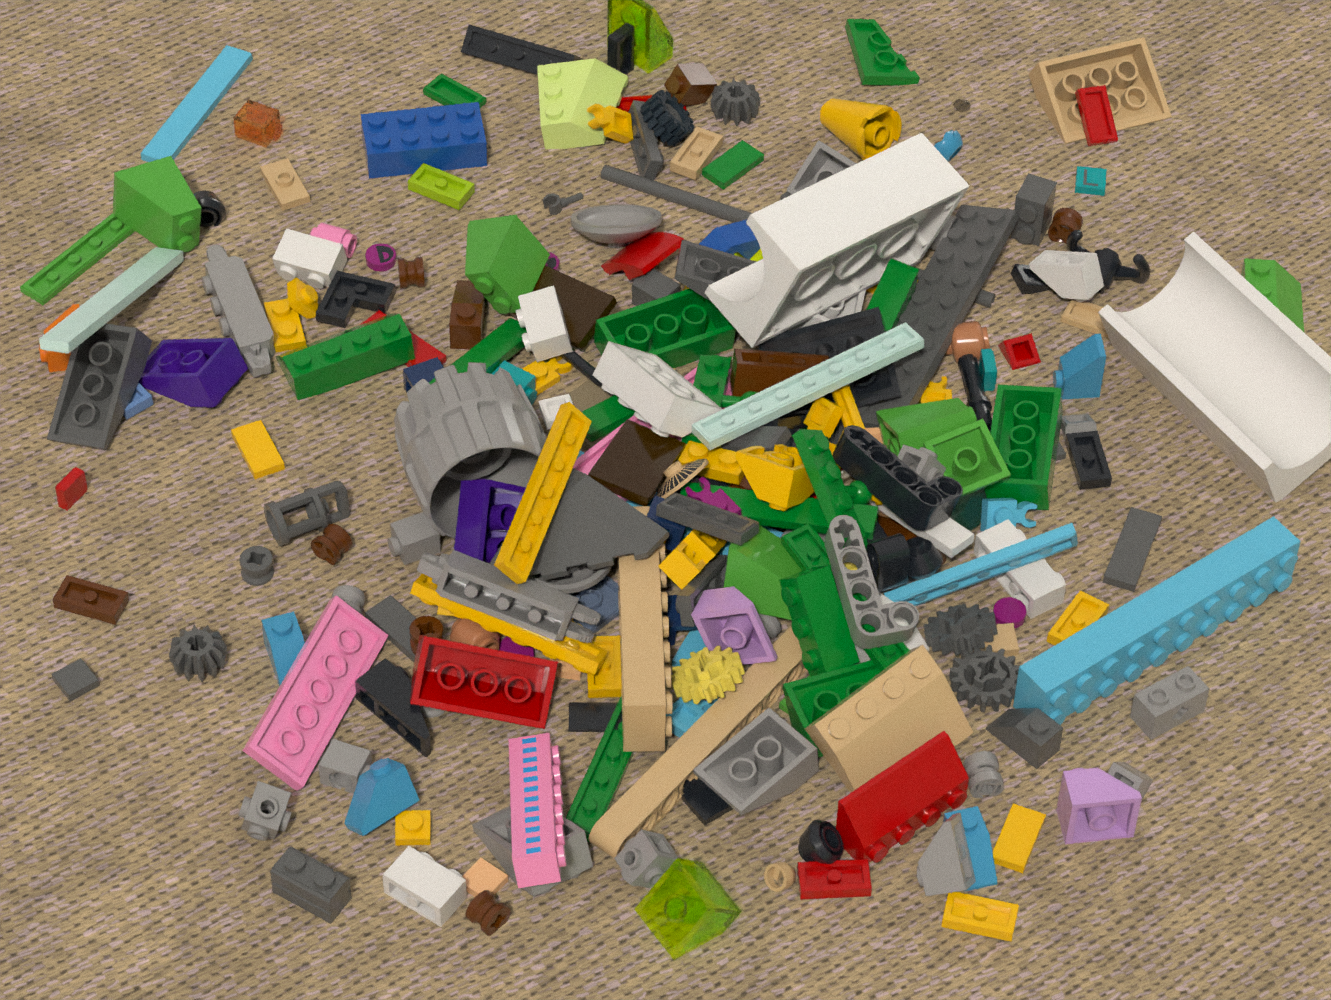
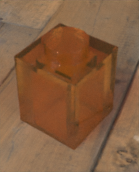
[233,99,282,148]

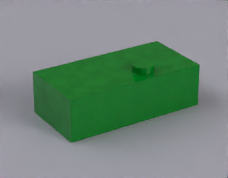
[594,288,736,368]
[983,384,1063,510]

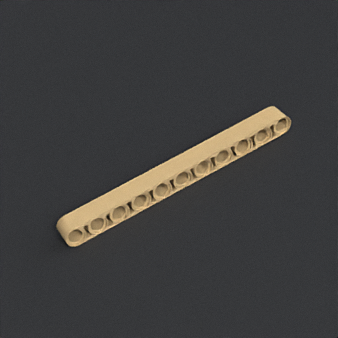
[589,626,807,859]

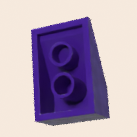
[139,338,248,408]

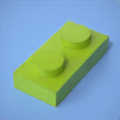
[408,163,475,210]

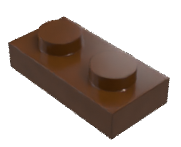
[53,575,129,625]

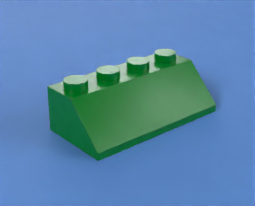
[276,313,415,401]
[783,660,880,758]

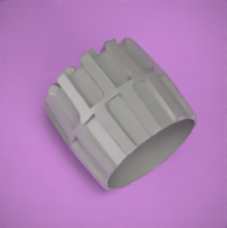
[394,362,546,538]

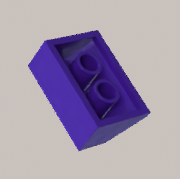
[454,479,526,563]

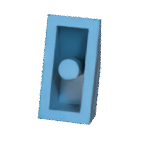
[1053,334,1106,399]
[261,611,305,687]
[344,758,420,836]
[943,806,998,892]

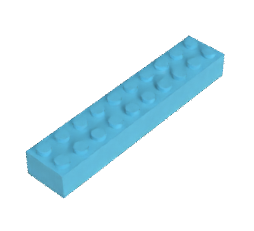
[1013,516,1301,725]

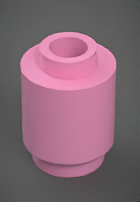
[310,223,357,258]

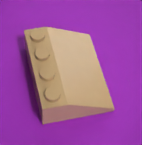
[1028,37,1172,144]
[804,644,974,793]

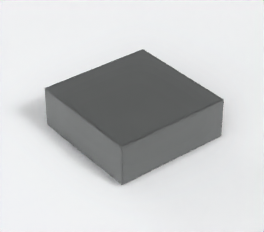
[52,658,100,702]

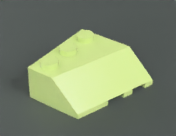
[537,58,629,149]

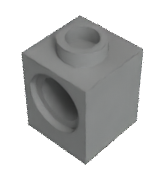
[318,739,372,794]

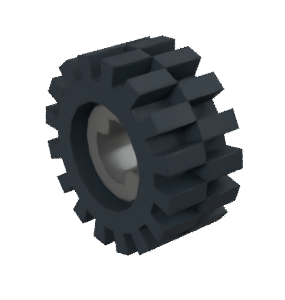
[640,90,694,146]

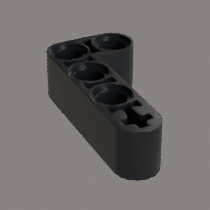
[832,425,963,531]
[865,504,910,593]

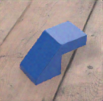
[699,219,760,259]

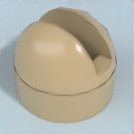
[764,862,796,892]

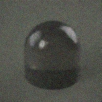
[953,99,971,113]

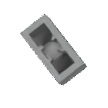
[1130,666,1209,740]

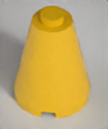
[820,98,902,160]

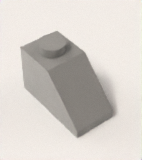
[917,813,976,896]

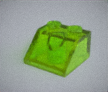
[634,858,742,960]

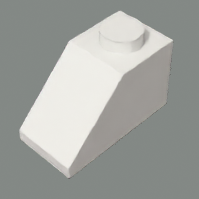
[1029,250,1104,302]

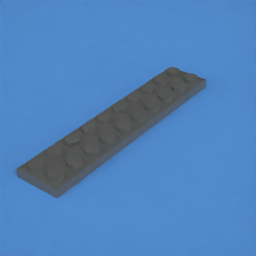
[858,205,1019,428]

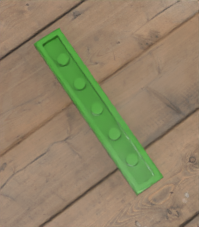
[20,213,135,305]

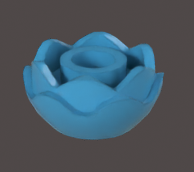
[934,129,963,162]

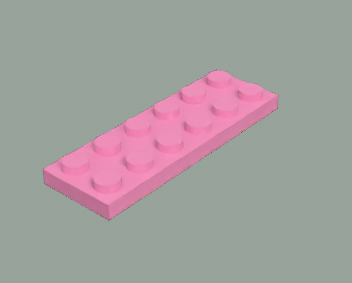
[242,595,389,791]

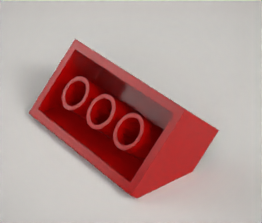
[410,635,558,729]
[836,731,969,863]

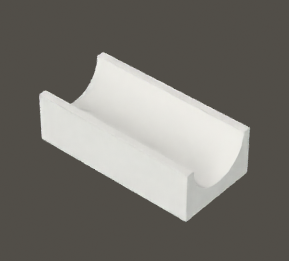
[705,133,969,348]
[1098,232,1331,503]

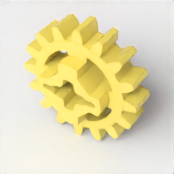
[671,646,745,704]

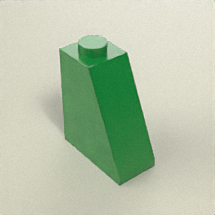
[866,258,919,331]

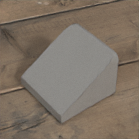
[1061,413,1097,441]

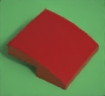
[601,232,684,280]

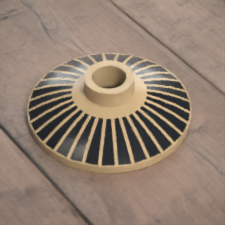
[656,458,709,499]

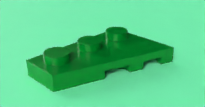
[845,19,920,86]

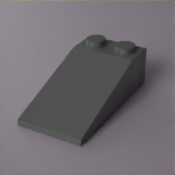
[674,240,788,333]
[47,323,152,450]

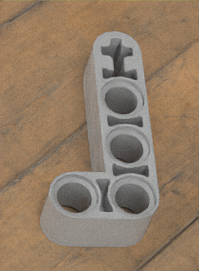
[824,515,919,649]

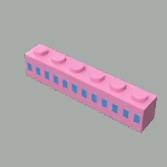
[508,733,567,888]

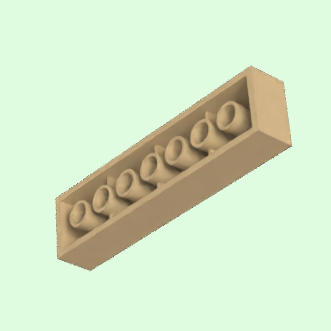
[617,506,673,752]

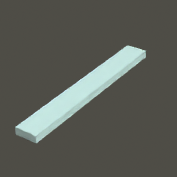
[39,247,184,354]
[691,322,924,450]

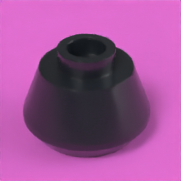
[194,190,226,227]
[907,537,943,580]
[798,819,844,864]

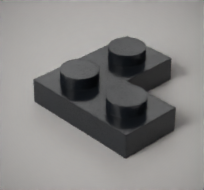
[316,271,396,328]

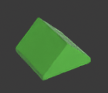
[923,418,1011,497]

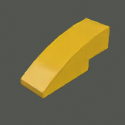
[658,529,727,590]

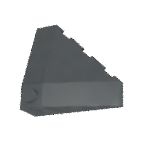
[489,468,669,580]

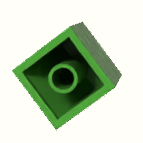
[113,156,201,252]
[465,215,550,314]
[876,398,977,456]
[724,525,802,620]

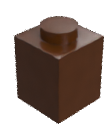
[664,63,717,105]

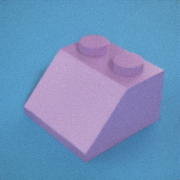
[691,586,777,665]
[1056,768,1142,844]

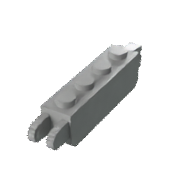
[201,244,276,377]
[417,550,601,643]

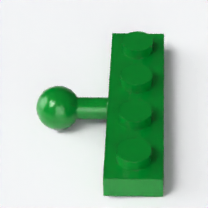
[682,355,758,444]
[792,429,873,549]

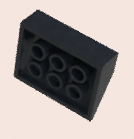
[758,307,902,413]

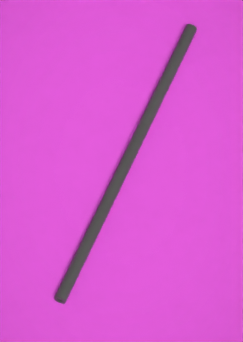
[601,165,996,308]

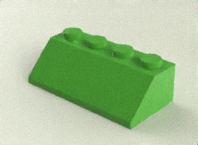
[1241,258,1304,332]

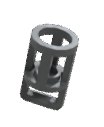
[264,481,350,546]

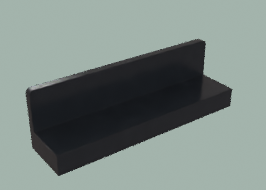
[461,24,583,75]

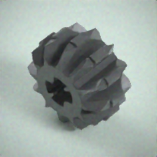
[710,78,760,126]
[169,625,227,682]

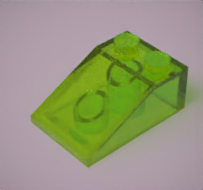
[607,0,673,74]

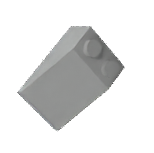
[693,708,819,815]
[472,806,593,897]

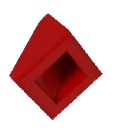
[998,333,1041,370]

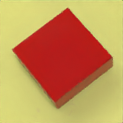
[55,467,88,511]

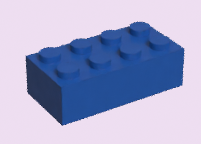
[361,102,487,179]

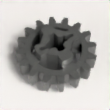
[923,604,998,655]
[949,645,1021,712]

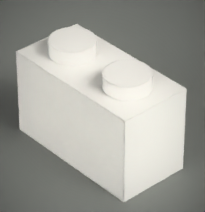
[272,229,347,289]
[516,285,573,362]
[383,846,467,927]

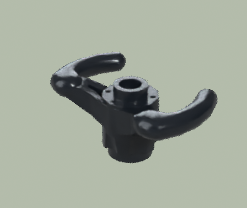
[1066,229,1151,294]

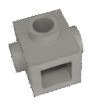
[897,444,946,482]
[238,781,292,841]
[615,829,680,888]

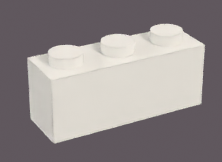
[973,519,1066,619]

